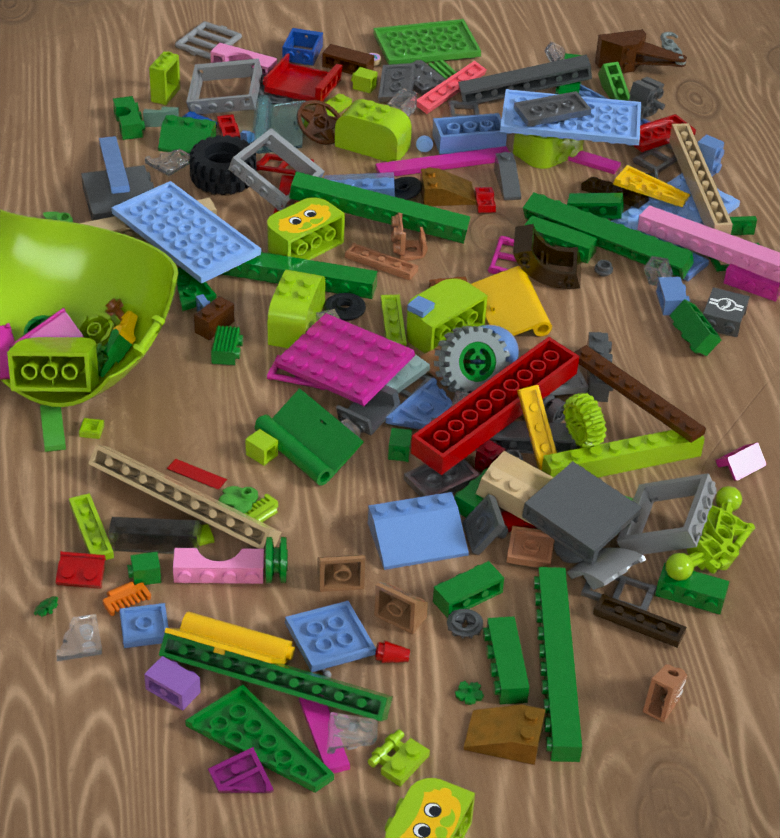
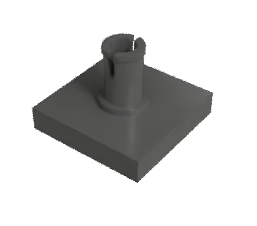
[463,494,508,555]

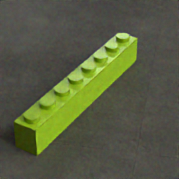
[542,430,705,478]

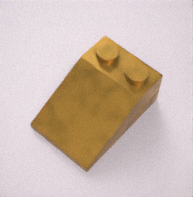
[420,168,476,206]
[463,705,546,765]

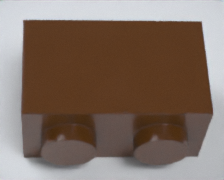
[194,296,235,340]

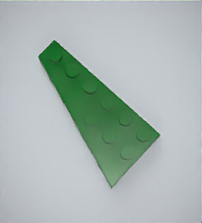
[185,684,334,793]

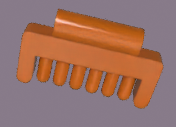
[103,581,151,616]

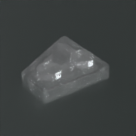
[145,149,190,176]
[56,614,102,661]
[327,712,378,754]

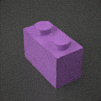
[144,656,201,711]

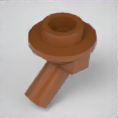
[105,298,125,321]

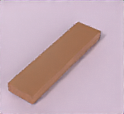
[345,243,419,280]

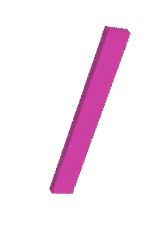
[375,146,510,176]

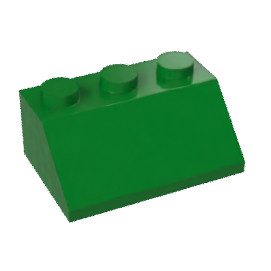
[158,115,216,155]

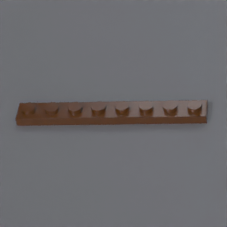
[574,345,706,443]

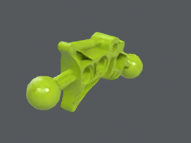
[665,486,755,581]

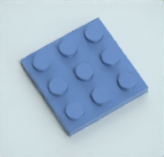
[285,601,376,672]

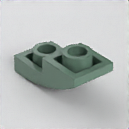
[143,106,179,127]

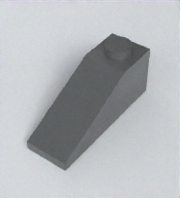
[494,152,521,200]

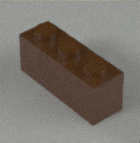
[322,44,374,75]

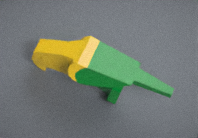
[99,311,138,378]

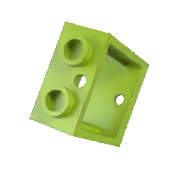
[149,51,180,105]

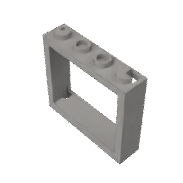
[186,59,262,114]
[228,128,325,211]
[617,473,717,555]

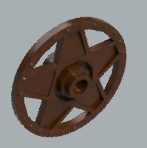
[296,100,340,145]

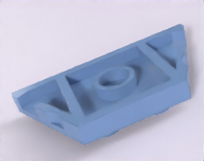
[385,378,454,429]

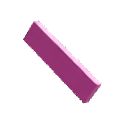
[568,151,621,174]
[299,694,350,773]

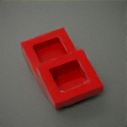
[217,114,240,138]
[475,187,496,213]

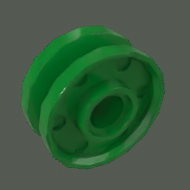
[265,537,288,583]

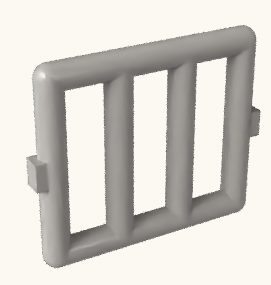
[175,21,242,60]

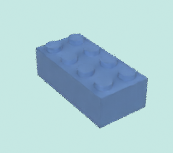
[432,113,507,154]

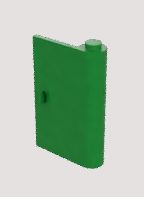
[254,388,364,486]

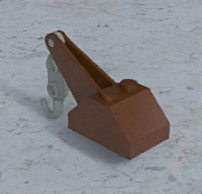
[595,29,687,73]

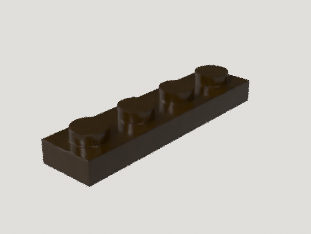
[581,177,649,209]
[593,594,687,648]

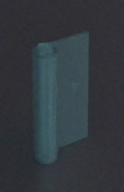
[250,95,306,154]

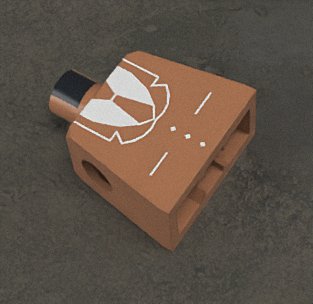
[643,664,687,723]

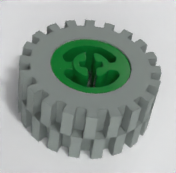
[434,326,510,396]

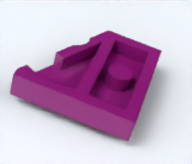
[208,747,274,793]

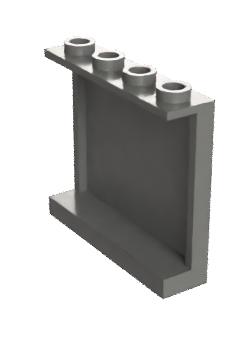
[81,165,154,221]
[522,461,642,565]

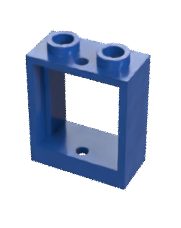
[282,28,323,66]

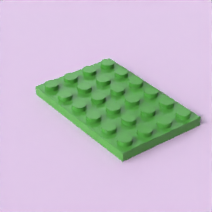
[373,19,481,65]

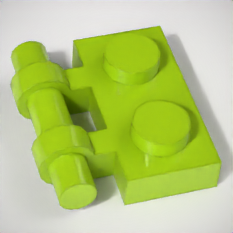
[367,729,430,787]

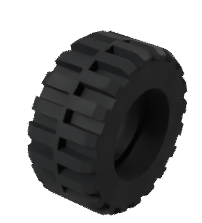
[189,135,256,195]

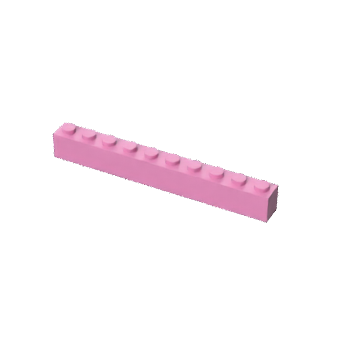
[638,205,780,283]

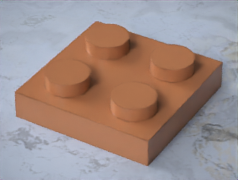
[506,526,554,568]

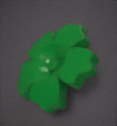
[34,596,59,617]
[455,681,484,705]

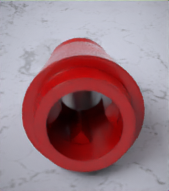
[375,640,410,663]

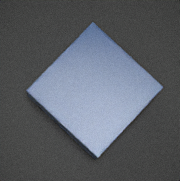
[407,295,435,318]

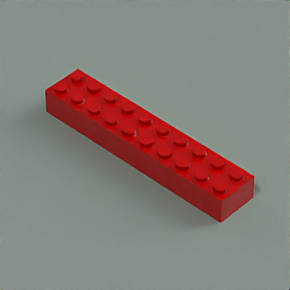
[411,337,580,475]

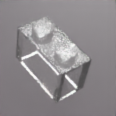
[387,88,417,117]

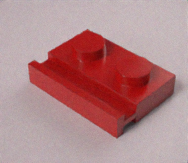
[55,551,106,589]

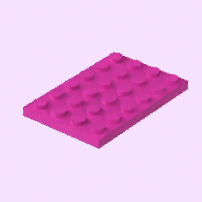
[274,313,415,406]

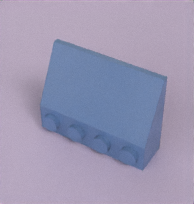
[324,172,395,197]
[368,492,469,570]

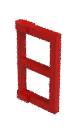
[256,153,314,175]

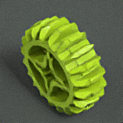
[563,393,607,448]

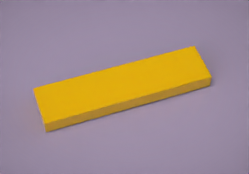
[517,385,557,470]

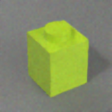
[351,67,378,93]
[245,429,278,466]

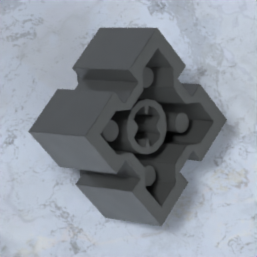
[627,77,665,120]

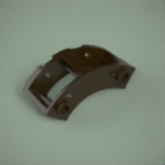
[513,224,581,289]

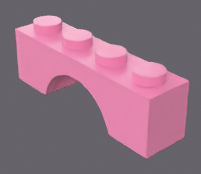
[210,43,277,76]
[173,548,264,584]

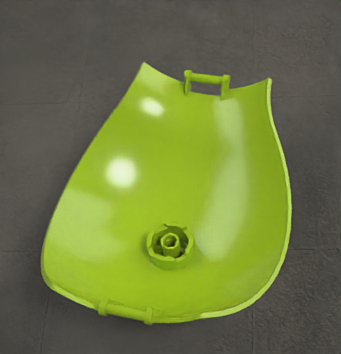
[0,209,178,407]

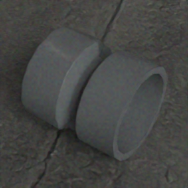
[543,394,566,423]

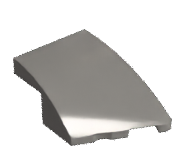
[567,548,646,590]

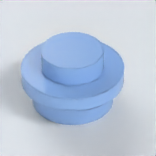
[416,135,433,152]

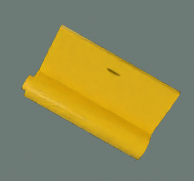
[471,266,552,337]
[165,611,295,664]

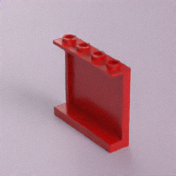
[263,53,342,102]

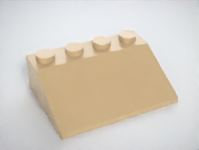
[476,451,554,527]

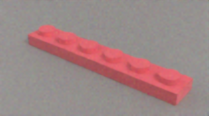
[415,61,487,114]

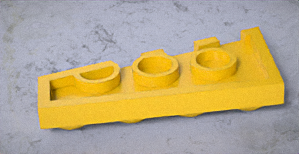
[613,165,690,207]

